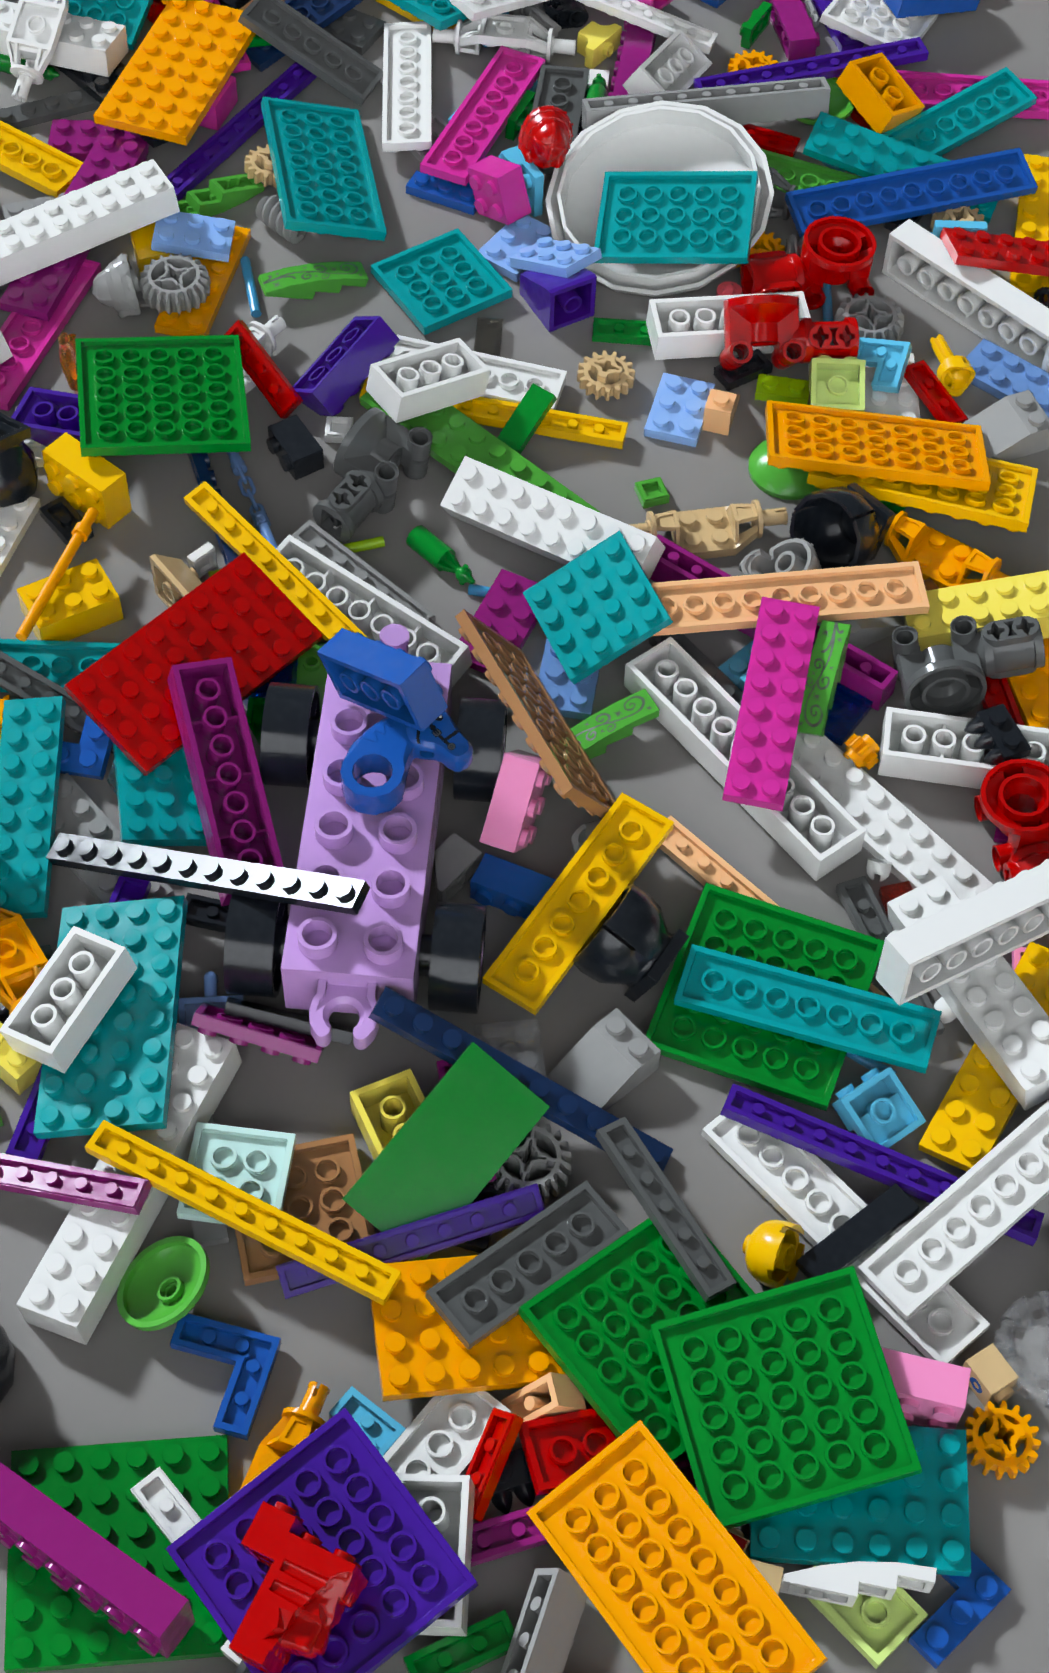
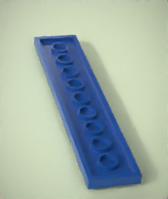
[784,148,1038,239]

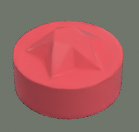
[716,281,742,296]

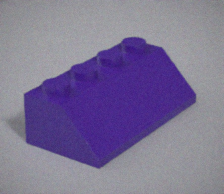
[293,316,400,416]

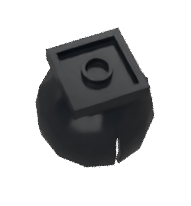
[0,412,38,507]
[789,482,896,569]
[573,884,689,1002]

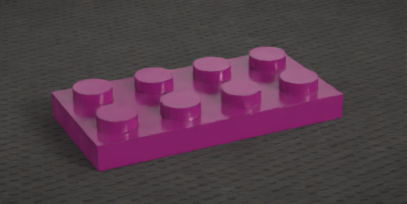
[48,119,149,162]
[460,569,538,674]
[191,1003,324,1065]

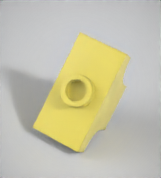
[577,21,622,69]

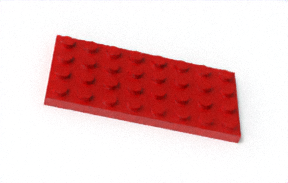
[64,552,323,776]

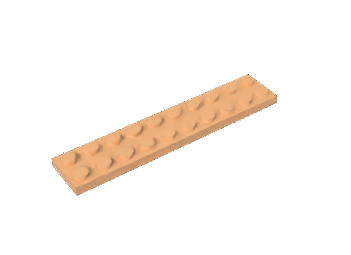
[651,561,930,636]

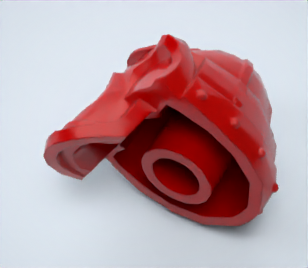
[518,105,573,169]

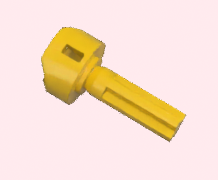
[930,334,976,397]

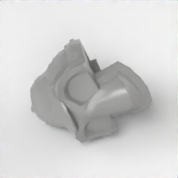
[92,253,150,318]
[741,538,822,575]

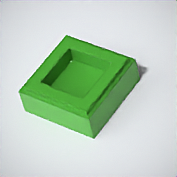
[634,477,670,509]

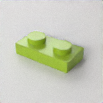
[754,374,810,405]

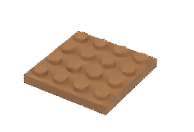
[235,1133,375,1286]

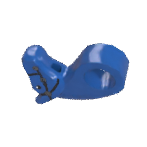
[340,711,473,815]

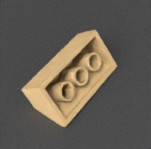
[149,554,202,608]

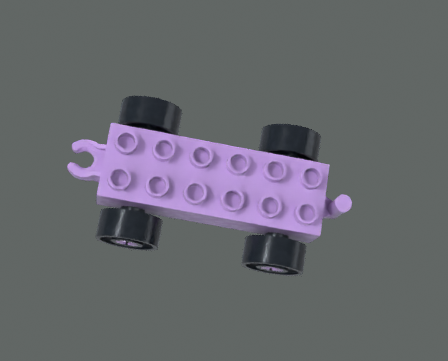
[223,624,508,1050]

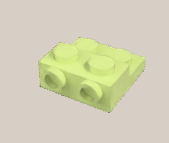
[809,355,866,412]

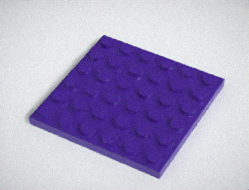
[165,1408,479,1673]

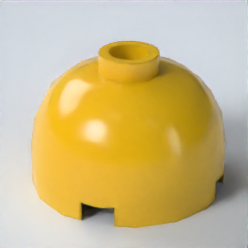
[742,1220,805,1289]

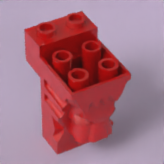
[228,1501,369,1673]

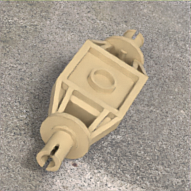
[629,499,788,559]

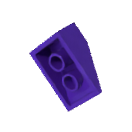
[11,387,80,447]

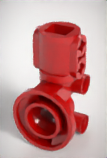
[741,216,877,310]
[719,295,859,371]
[974,759,1049,881]

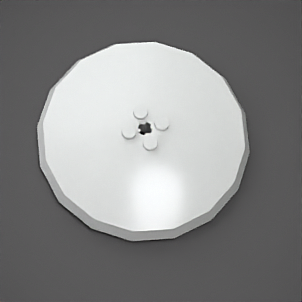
[545,100,774,298]

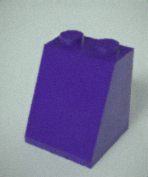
[519,268,597,332]

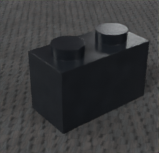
[266,414,324,480]

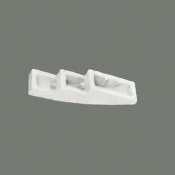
[779,1561,937,1607]

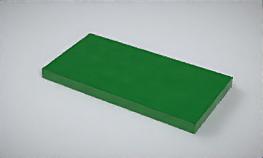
[342,1042,550,1260]

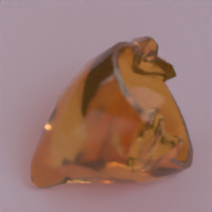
[58,332,78,391]

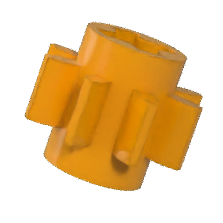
[843,733,880,770]

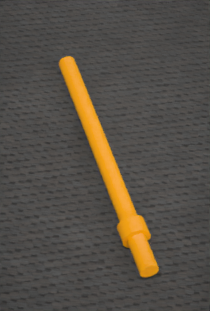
[15,507,99,642]

